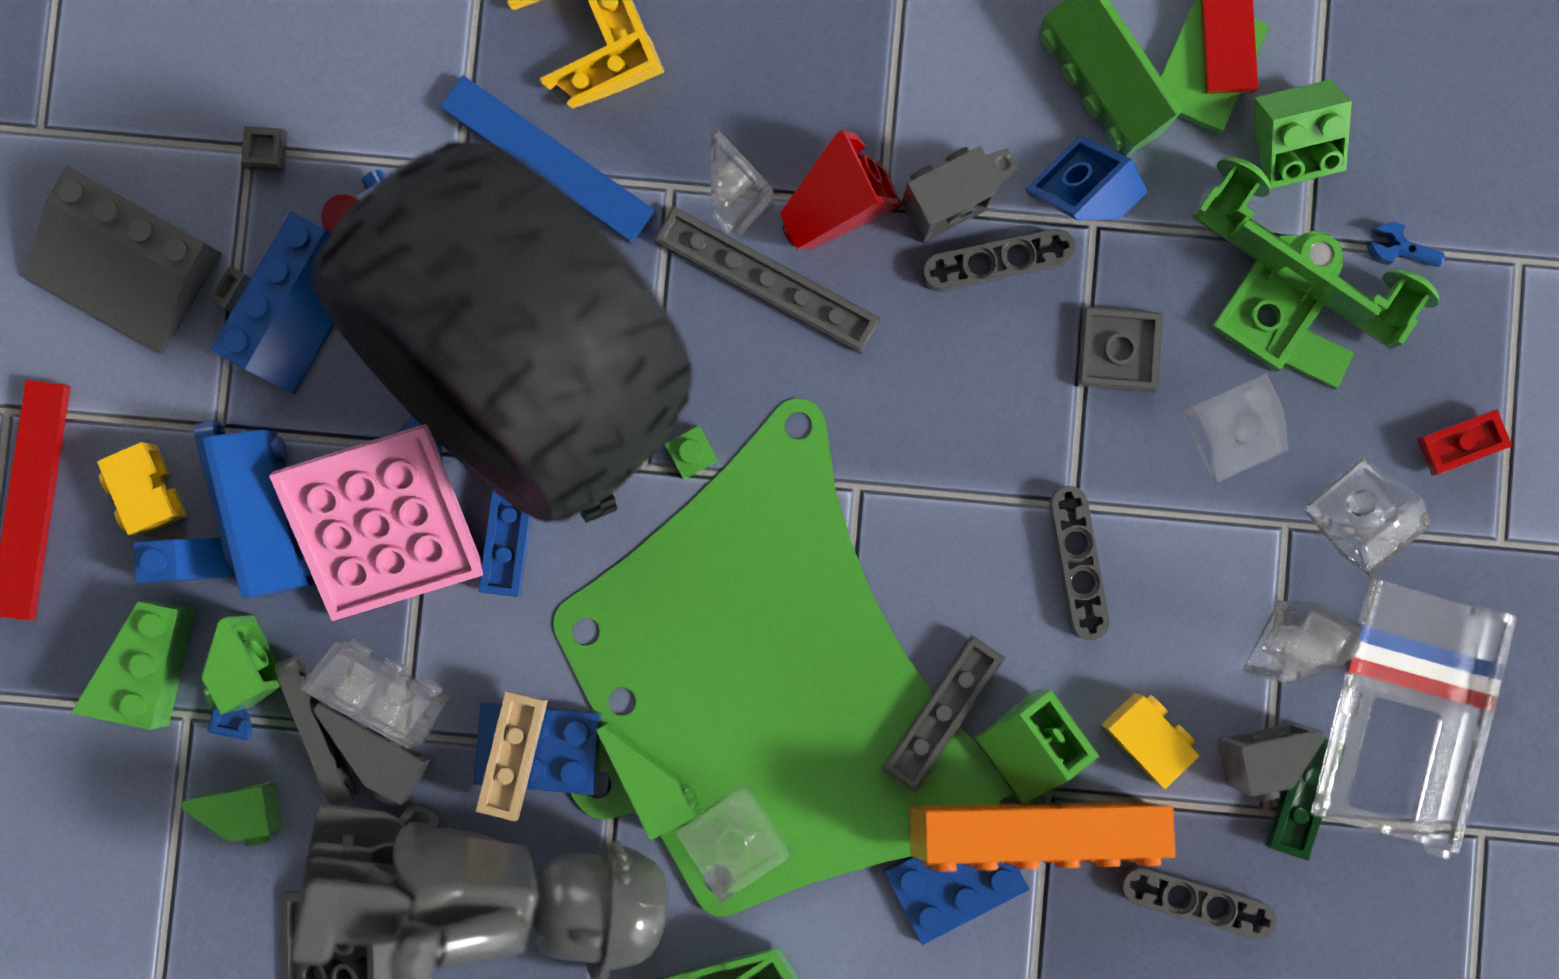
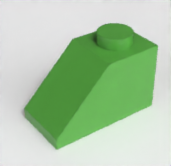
[181,781,283,847]

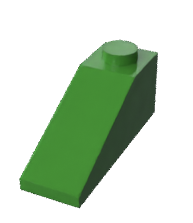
[596,723,700,841]

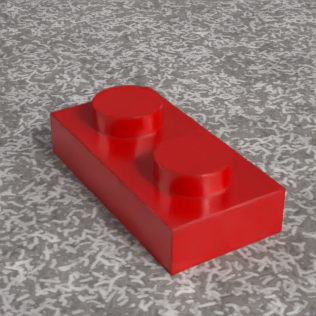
[1417,409,1512,476]

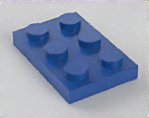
[473,703,602,795]
[885,856,1030,945]

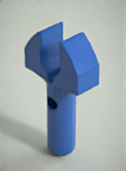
[1366,222,1445,267]

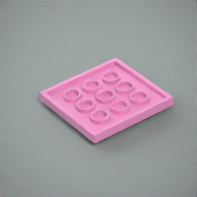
[269,424,483,621]

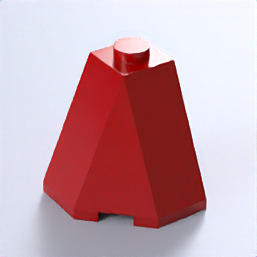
[780,130,903,250]

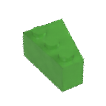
[71,601,196,730]

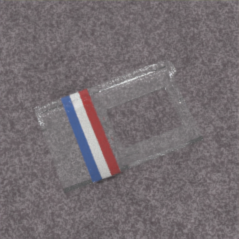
[1311,577,1517,859]

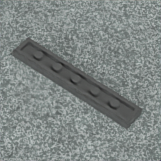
[654,206,881,354]

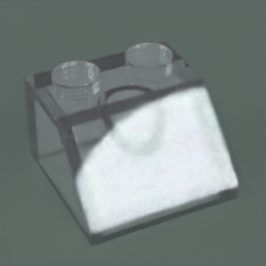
[1182,374,1288,483]
[1303,458,1431,577]

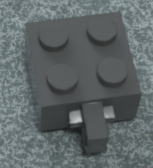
[902,146,1018,243]

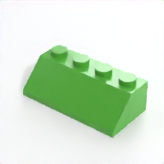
[1039,0,1183,157]

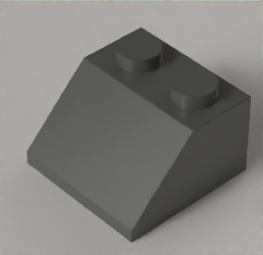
[1218,723,1325,801]

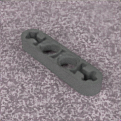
[922,229,1075,292]
[1049,486,1109,640]
[275,655,356,806]
[1119,865,1277,939]

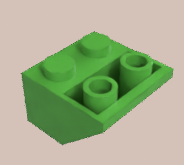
[1253,79,1352,189]
[974,690,1099,804]

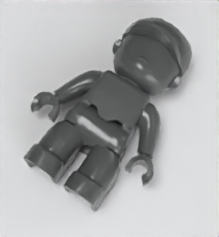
[292,804,668,979]

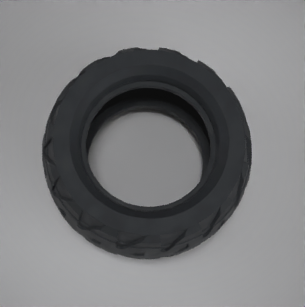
[312,141,692,522]

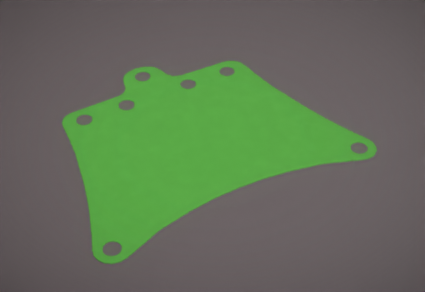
[553,398,1037,917]

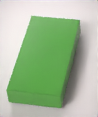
[1267,319,1354,389]

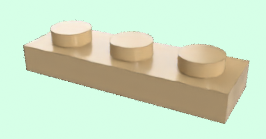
[476,690,548,821]

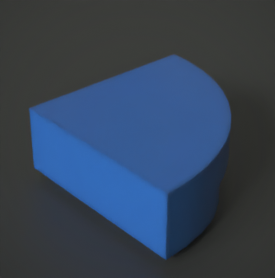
[207,708,252,740]

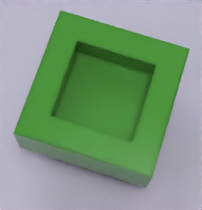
[665,425,719,480]

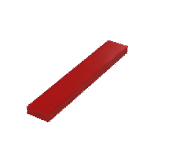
[0,380,71,621]

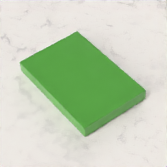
[1160,0,1270,135]

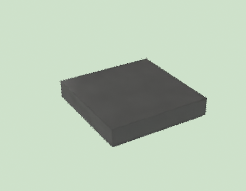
[1076,307,1163,393]

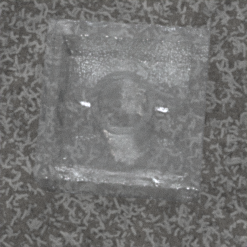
[676,782,791,903]

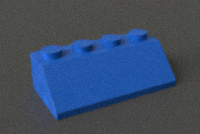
[210,211,335,394]
[202,430,315,598]

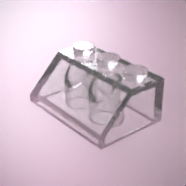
[1241,601,1364,683]
[299,639,450,748]

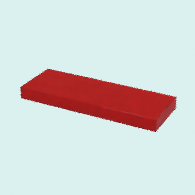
[1200,0,1258,94]

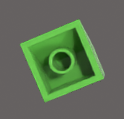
[202,615,282,715]

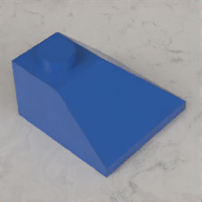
[1025,135,1148,221]

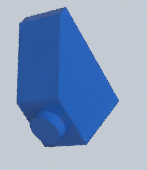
[134,538,234,583]

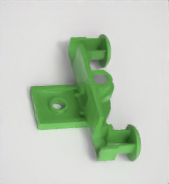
[1192,157,1439,372]

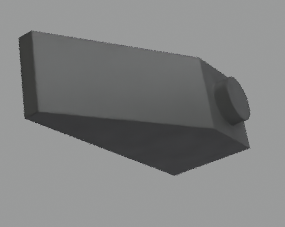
[313,701,432,806]

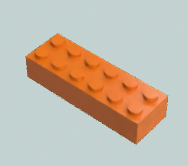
[909,801,1175,871]

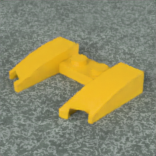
[508,0,665,109]

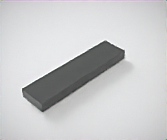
[881,635,1005,792]

